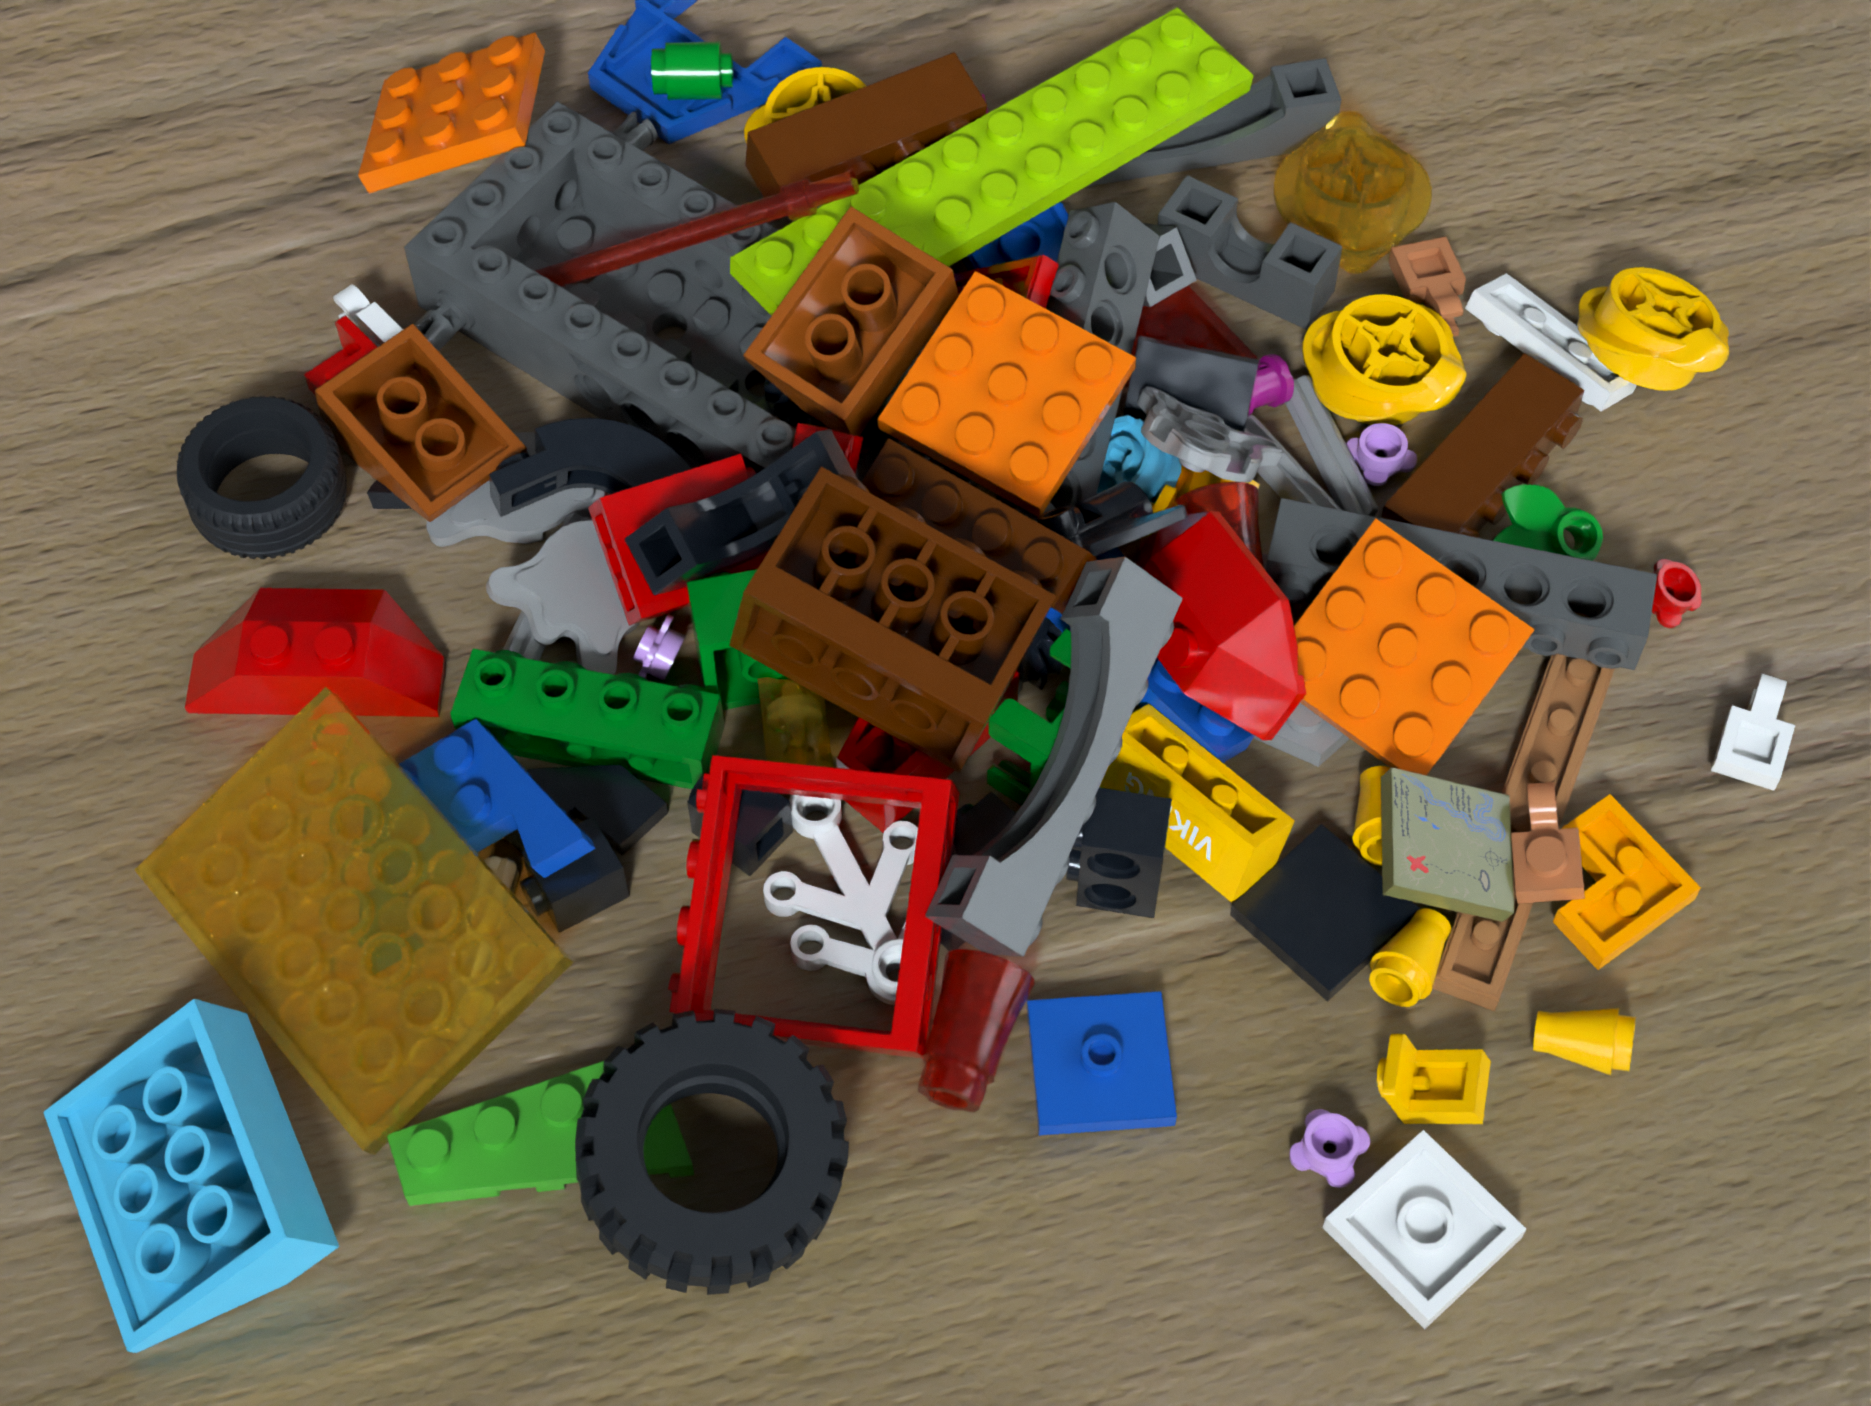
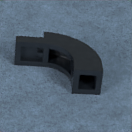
[489,418,691,517]
[624,429,858,595]

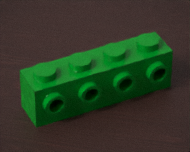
[450,649,725,789]

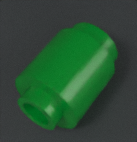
[651,41,733,100]

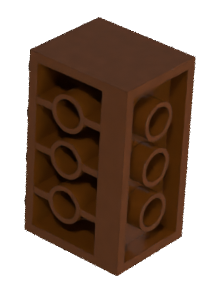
[729,467,1056,773]

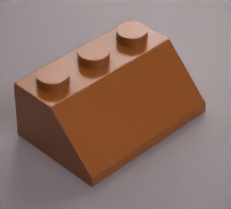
[743,206,959,436]

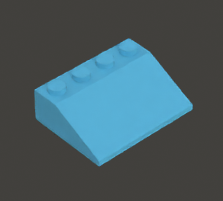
[43,999,340,1353]

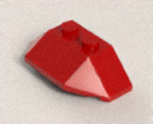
[1132,511,1307,740]
[185,588,446,717]

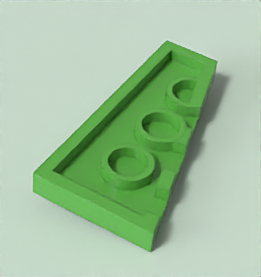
[387,1061,695,1206]

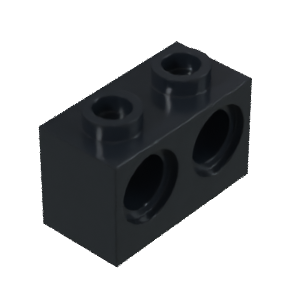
[1066,787,1172,918]

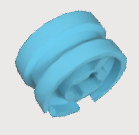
[1097,415,1182,503]

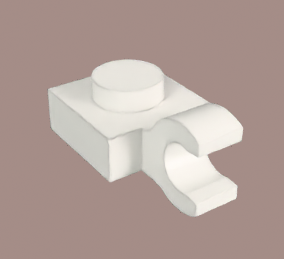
[1711,674,1795,791]

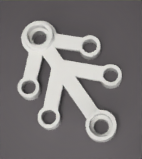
[763,795,918,1005]

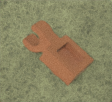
[1389,237,1466,337]
[1511,782,1585,904]

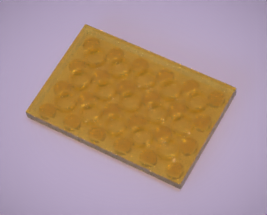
[134,687,574,1155]

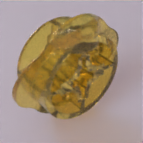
[1273,110,1432,274]

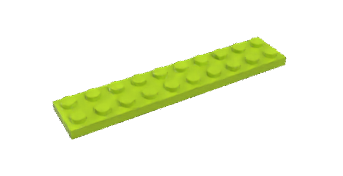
[730,7,1254,316]

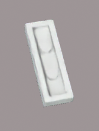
[1465,273,1637,411]

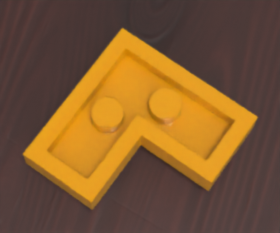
[1553,794,1701,970]

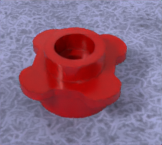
[1652,559,1702,628]

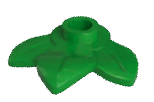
[1491,485,1603,561]

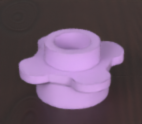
[1346,423,1417,486]
[632,614,686,681]
[1289,1109,1370,1188]

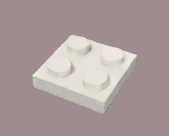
[1323,1130,1526,1329]

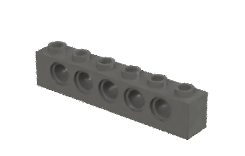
[996,202,1160,522]
[1265,498,1657,670]

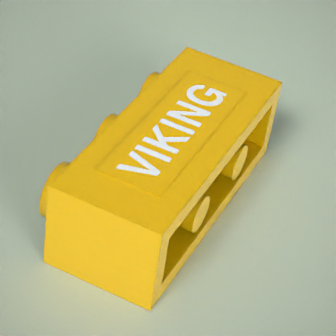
[1099,703,1295,902]

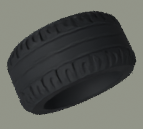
[177,396,347,559]

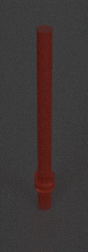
[534,170,859,287]

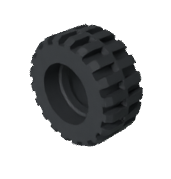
[575,1009,849,1295]

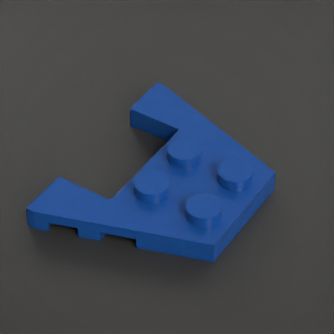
[588,0,822,144]
[360,719,595,976]

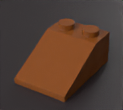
[315,324,527,522]

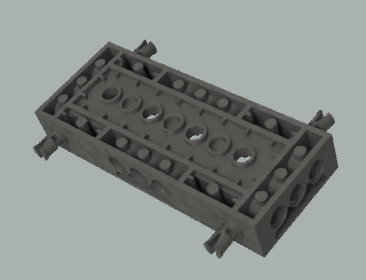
[404,101,979,487]

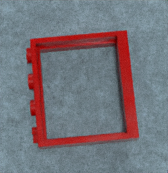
[668,755,960,1059]

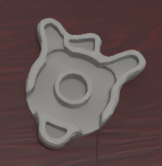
[1137,386,1284,483]
[426,432,605,547]
[486,520,641,675]

